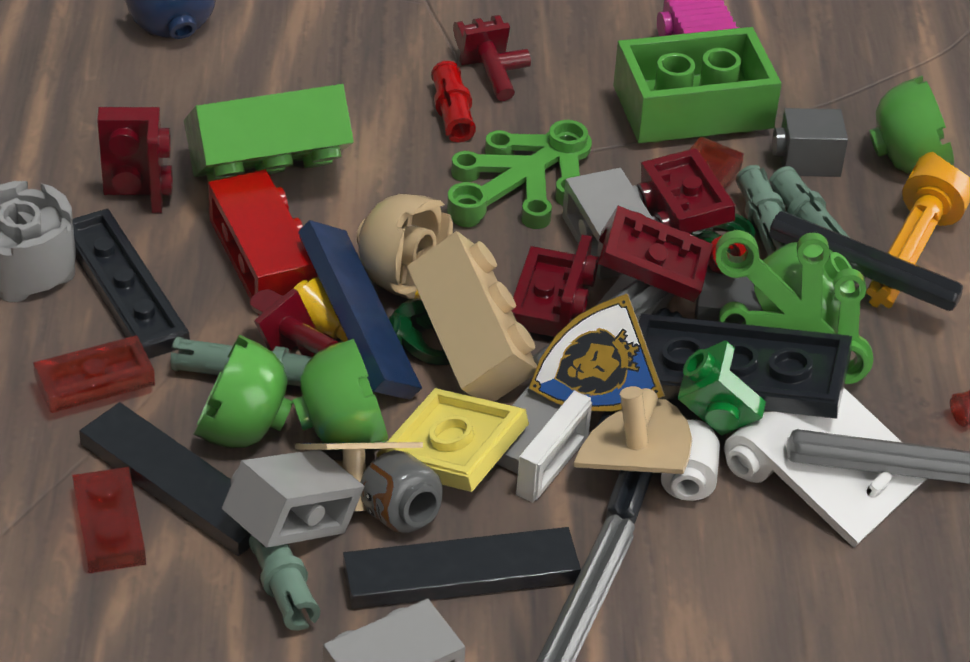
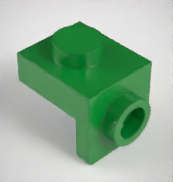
[678,340,766,436]

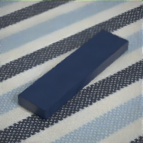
[298,220,422,400]

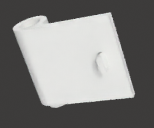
[724,388,927,548]

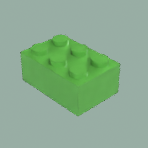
[613,27,782,143]
[184,84,354,182]

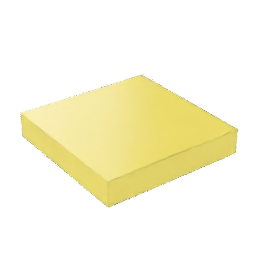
[376,388,529,492]

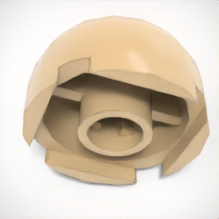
[357,194,453,299]

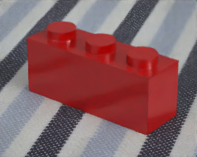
[208,169,318,316]

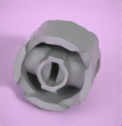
[0,181,76,302]

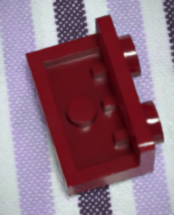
[511,234,599,337]

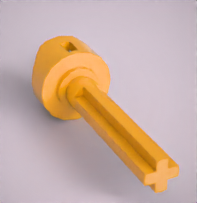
[866,152,970,309]

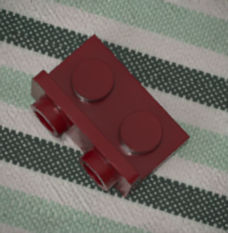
[97,107,173,213]
[636,148,735,233]
[598,205,713,302]

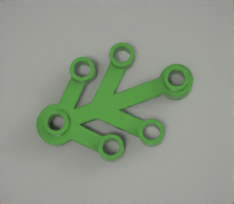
[447,120,592,229]
[716,230,873,384]

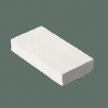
[516,390,592,503]

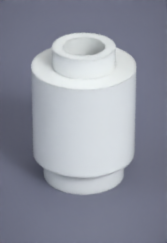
[661,420,720,501]

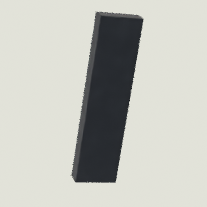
[73,208,190,361]
[79,402,251,556]
[343,527,581,609]

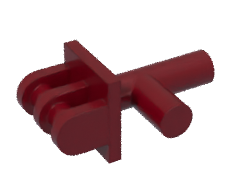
[453,15,531,101]
[250,288,339,357]

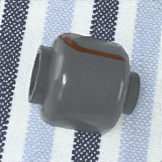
[360,450,443,534]

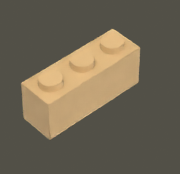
[407,231,537,402]

